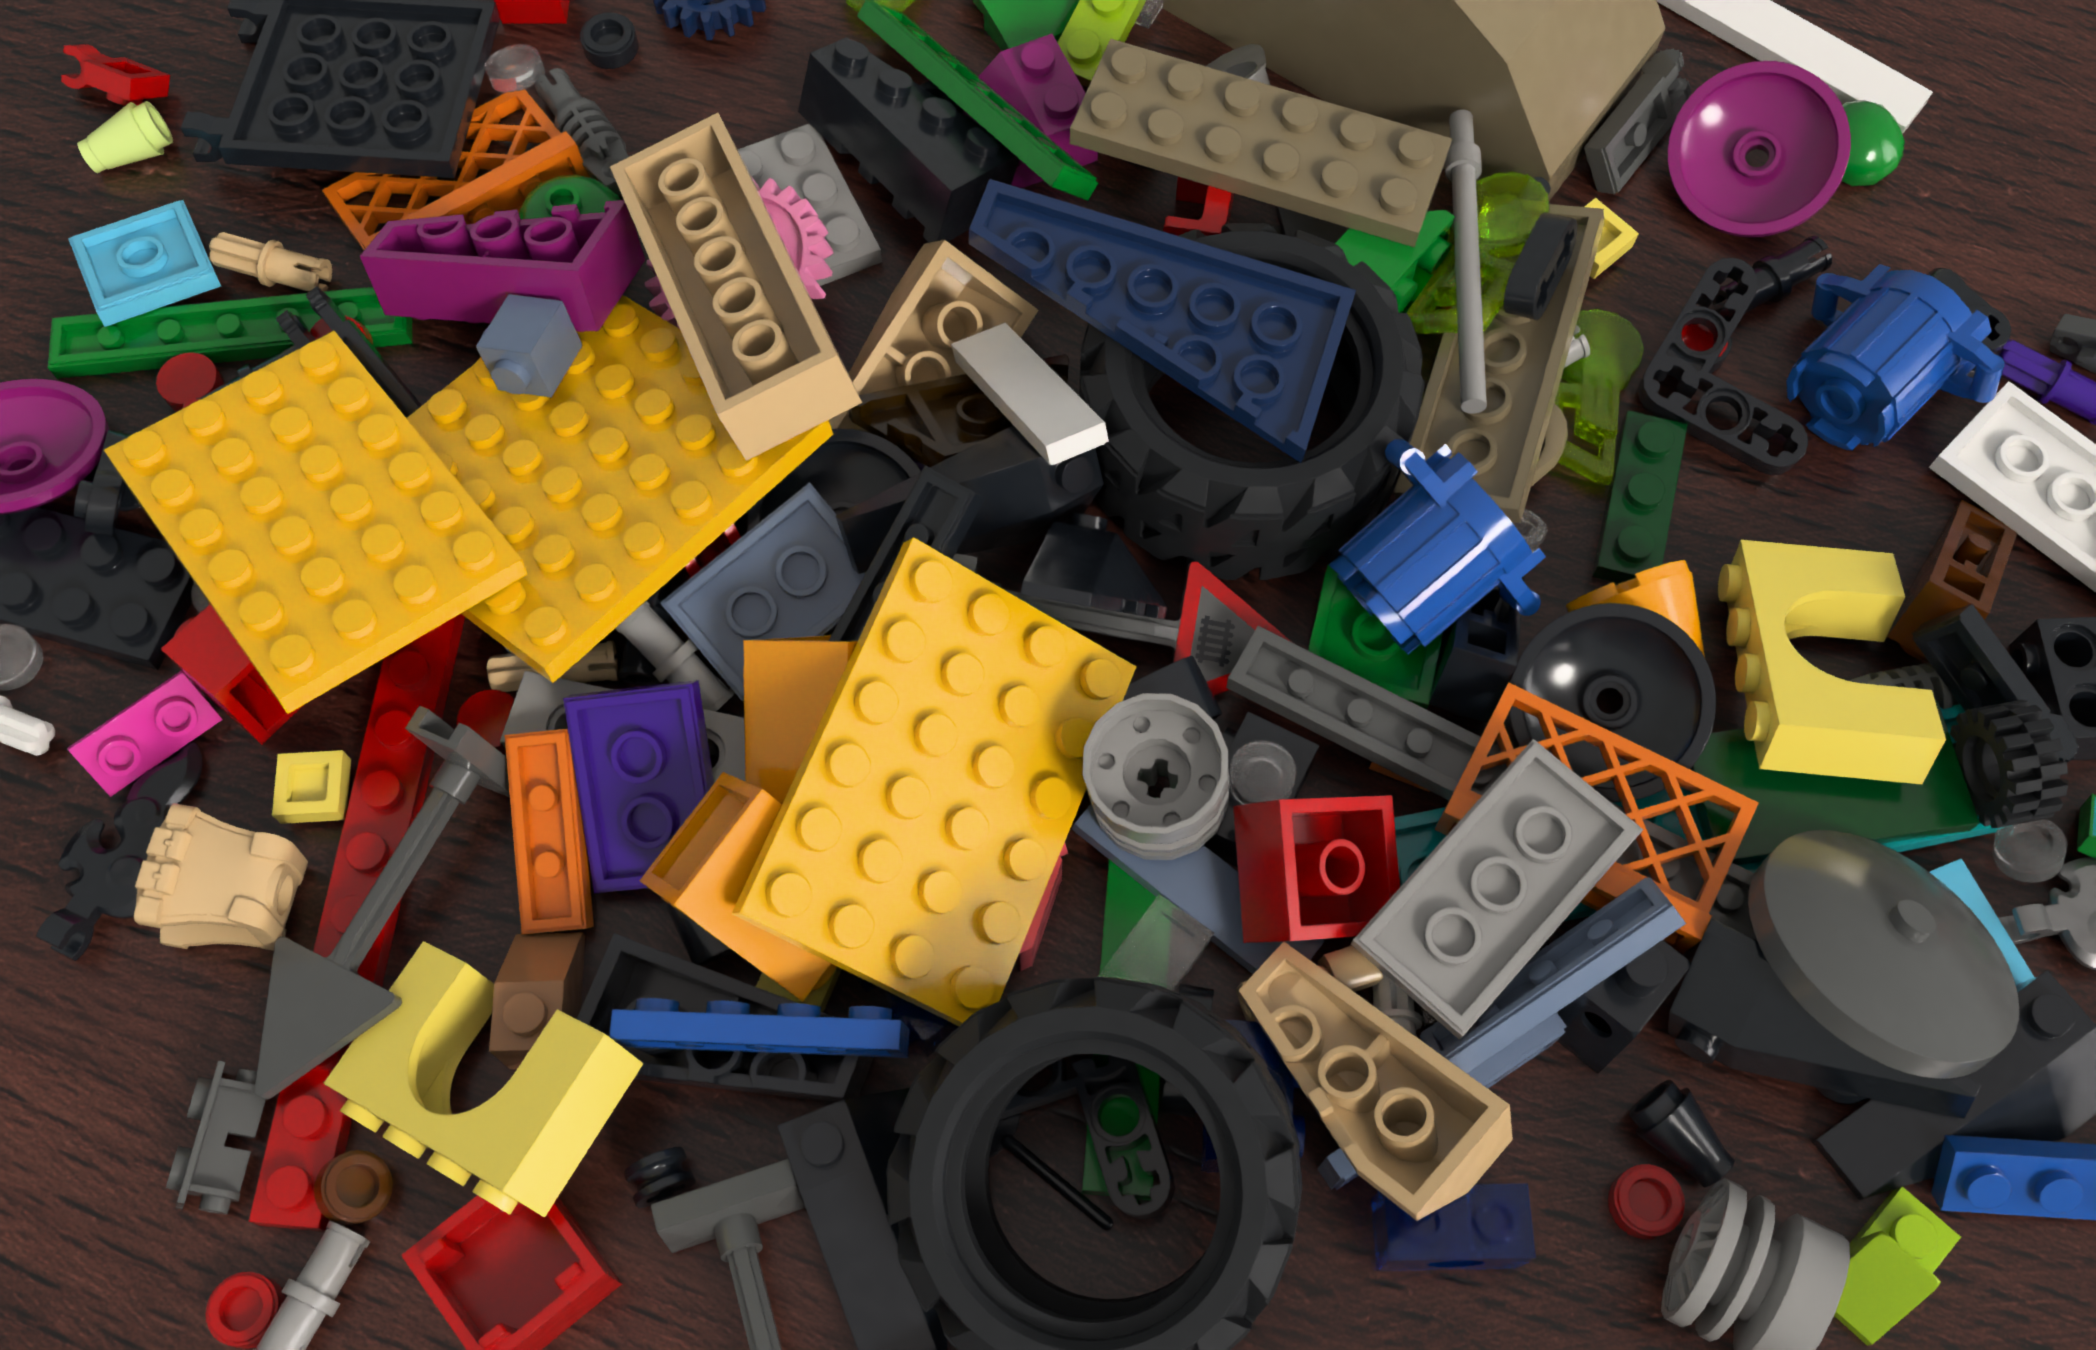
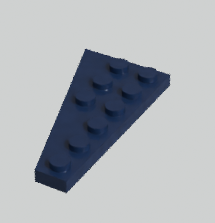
[969,179,1356,463]

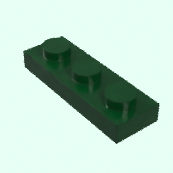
[1592,410,1688,584]

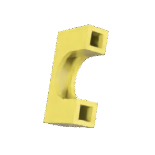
[1718,540,1946,784]
[323,941,643,1218]

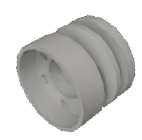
[1082,693,1229,860]
[1661,1178,1850,1350]

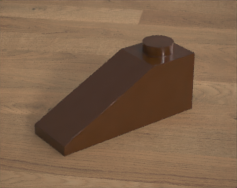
[1887,500,2017,660]

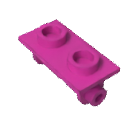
[67,670,223,797]

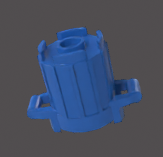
[1786,264,2005,451]
[1329,439,1546,655]

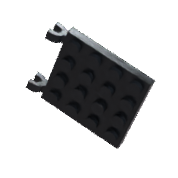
[181,0,500,178]

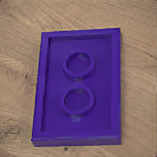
[563,680,714,893]

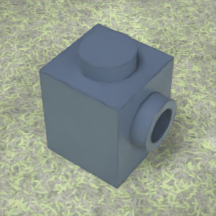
[476,294,583,398]

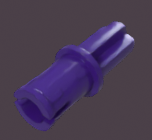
[1996,340,2096,425]

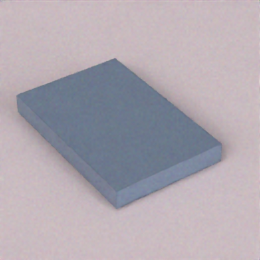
[661,482,866,703]

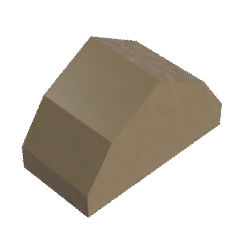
[1163,0,1666,204]

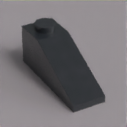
[1429,575,1525,723]

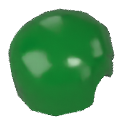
[1841,100,1905,187]

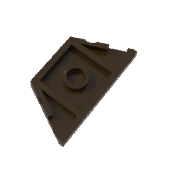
[849,354,1069,467]

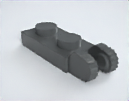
[1584,48,1692,194]

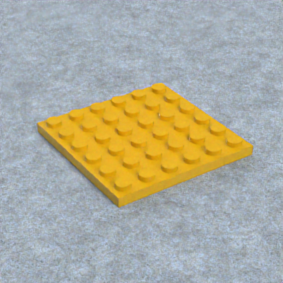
[407,295,834,683]

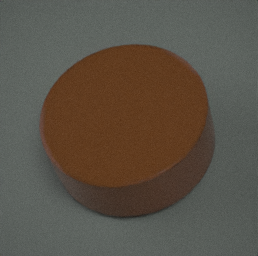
[314,1150,393,1225]

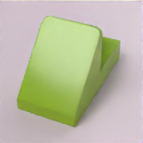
[1834,1186,1961,1346]

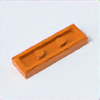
[505,729,594,934]

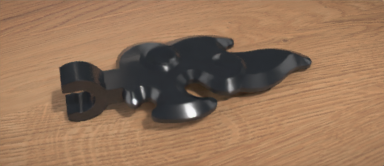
[36,742,203,961]

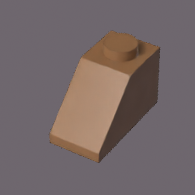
[489,932,585,1069]

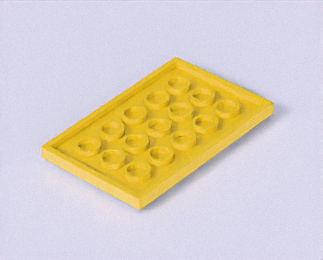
[104,331,528,714]
[732,537,1136,1026]

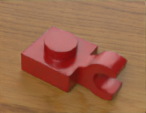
[61,44,170,105]

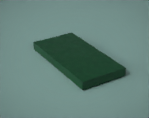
[1690,701,1980,865]

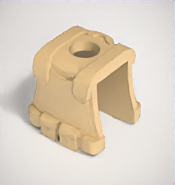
[134,803,308,951]

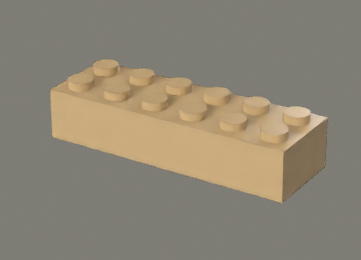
[610,113,862,461]

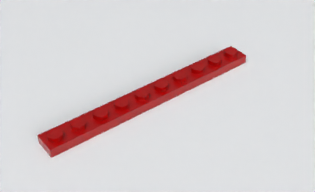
[248,614,465,1232]

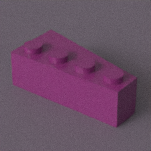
[360,200,645,332]

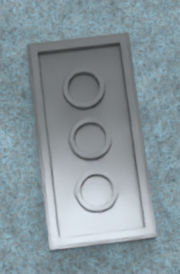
[1351,739,1644,1040]

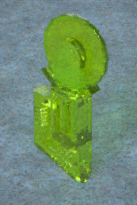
[1407,171,1550,334]
[1554,309,1644,485]

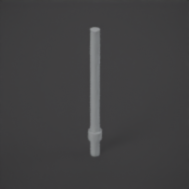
[1445,110,1487,414]

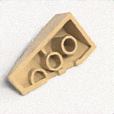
[829,240,1038,433]
[1239,942,1513,1221]

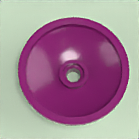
[1668,61,1851,237]
[0,379,109,514]

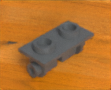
[165,1061,266,1215]

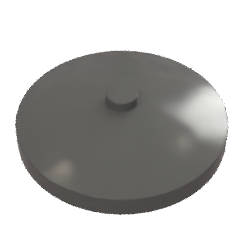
[1748,830,2019,1079]

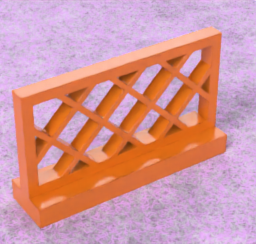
[322,85,590,251]
[1434,682,1759,954]

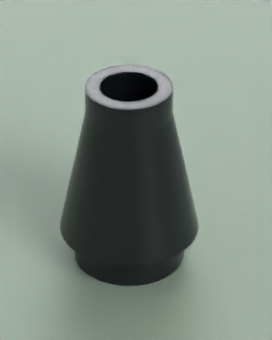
[1629,1080,1735,1187]

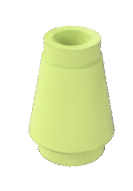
[77,101,173,173]

